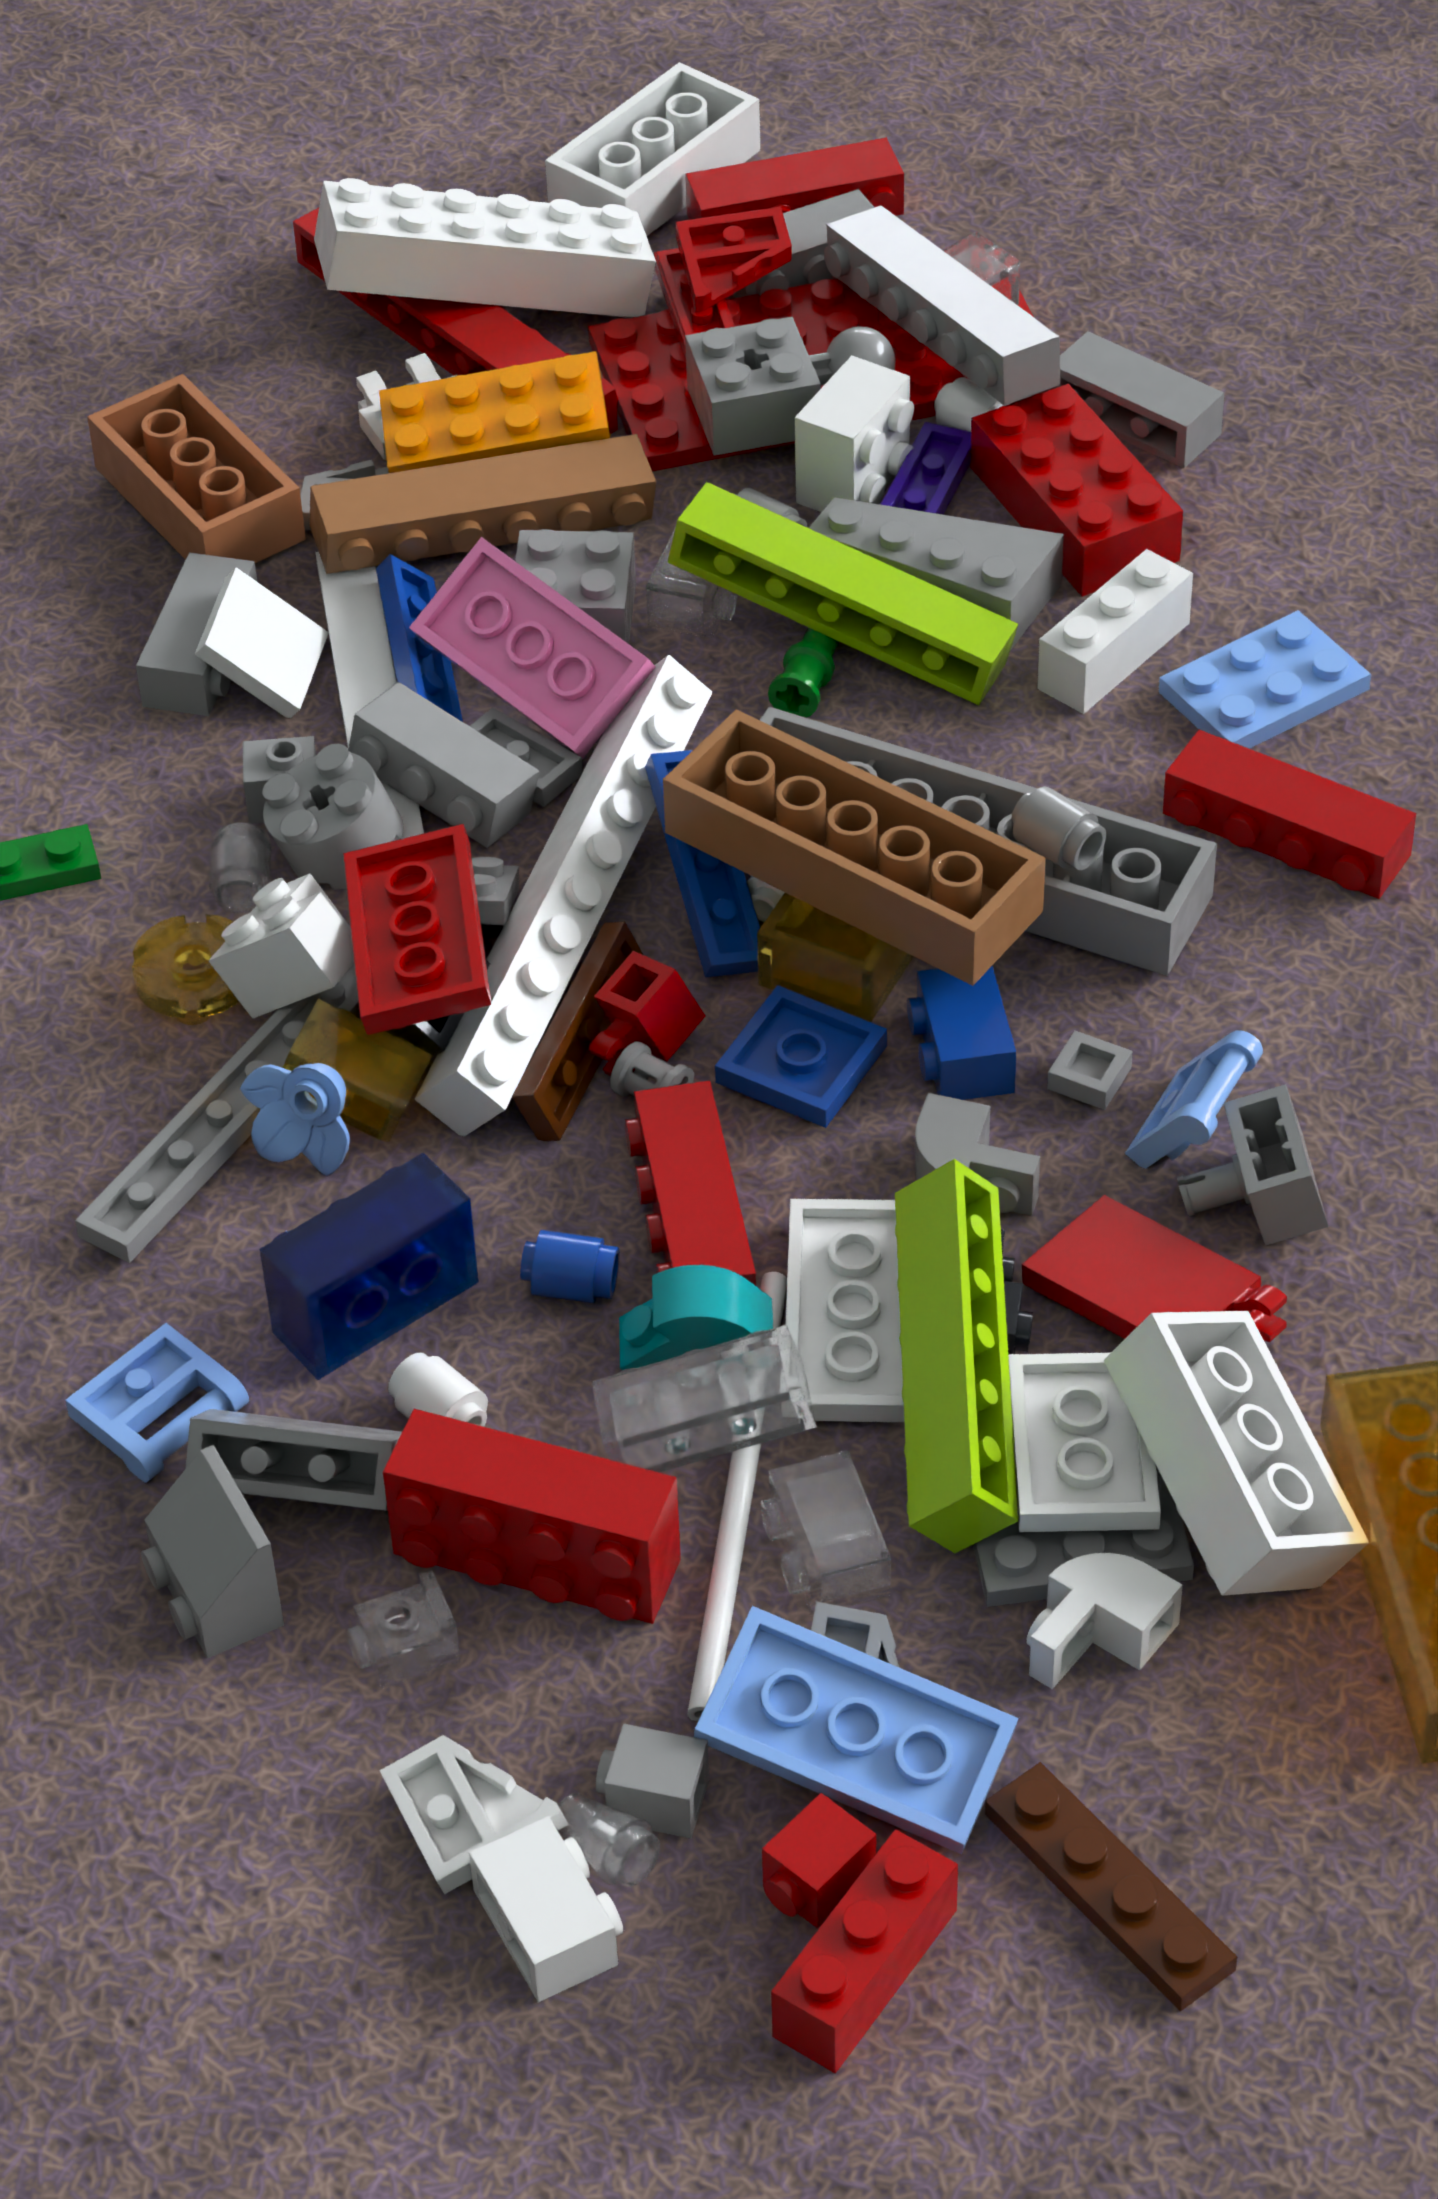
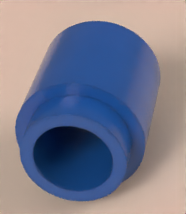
[520,1230,620,1303]

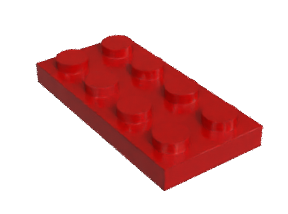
[343,824,492,1035]

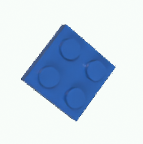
[715,985,887,1128]

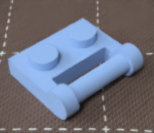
[1125,1030,1263,1169]
[65,1323,249,1483]

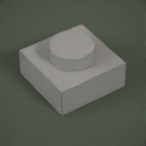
[1047,1030,1133,1110]

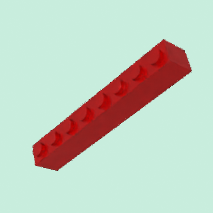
[293,208,618,434]

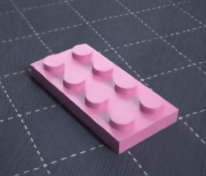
[409,537,656,759]

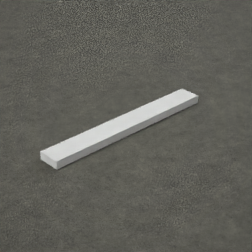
[315,552,424,841]

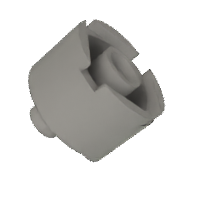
[262,743,403,890]

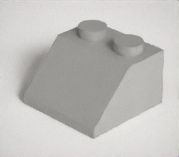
[141,1445,284,1659]

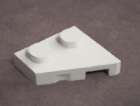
[380,1735,569,1894]

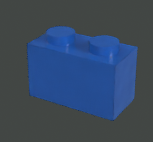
[907,966,1016,1100]

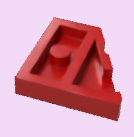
[676,207,792,312]

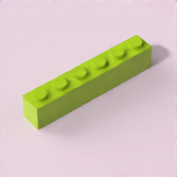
[667,482,1018,705]
[895,1159,1018,1553]

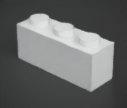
[1038,549,1193,714]

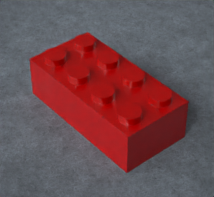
[970,384,1183,597]
[383,1409,681,1624]

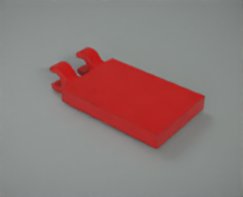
[1022,1195,1287,1342]

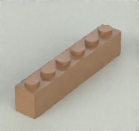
[309,434,656,574]

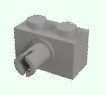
[1177,1084,1329,1246]

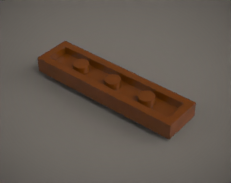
[512,921,644,1141]
[985,1762,1238,2012]

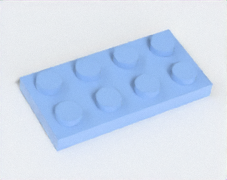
[694,1606,1019,1854]

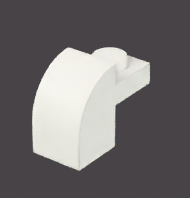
[1027,1553,1182,1689]

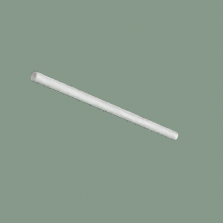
[687,1272,787,1721]

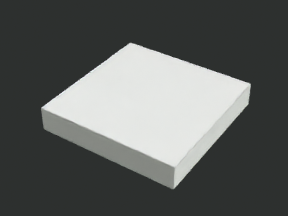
[194,568,329,718]

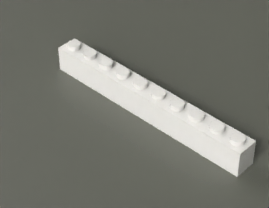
[415,655,712,1136]

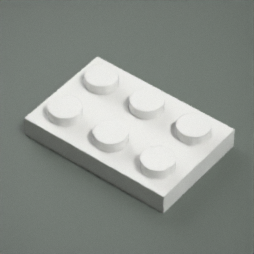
[1008,1352,1161,1532]

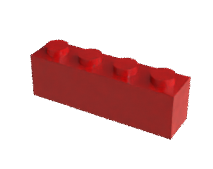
[685,137,904,220]
[1163,729,1416,899]
[625,1080,756,1286]

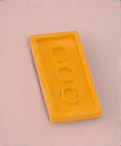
[379,351,610,473]

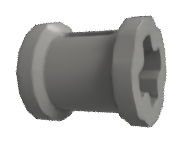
[610,1041,695,1097]

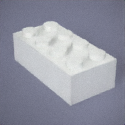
[545,62,760,236]
[1104,1311,1369,1596]

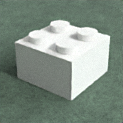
[795,355,914,512]

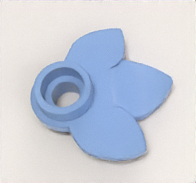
[240,1063,350,1176]

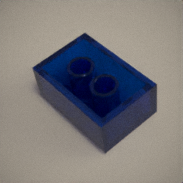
[259,1152,479,1380]

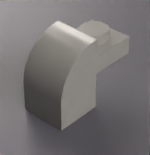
[915,1093,1040,1216]

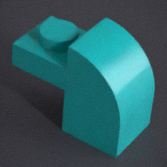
[619,1265,774,1379]

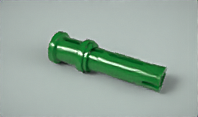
[768,627,839,718]

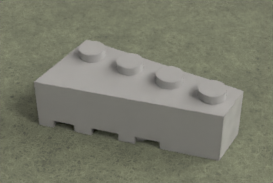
[809,497,1064,651]

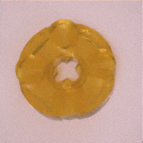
[132,914,239,1025]

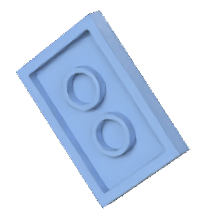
[1159,610,1371,749]

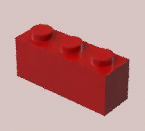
[771,1829,958,2074]

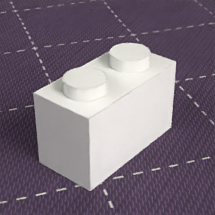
[469,1815,623,2002]

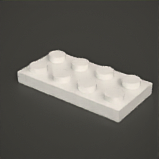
[783,1199,904,1422]

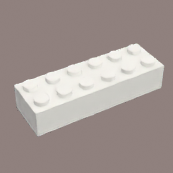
[314,178,656,318]

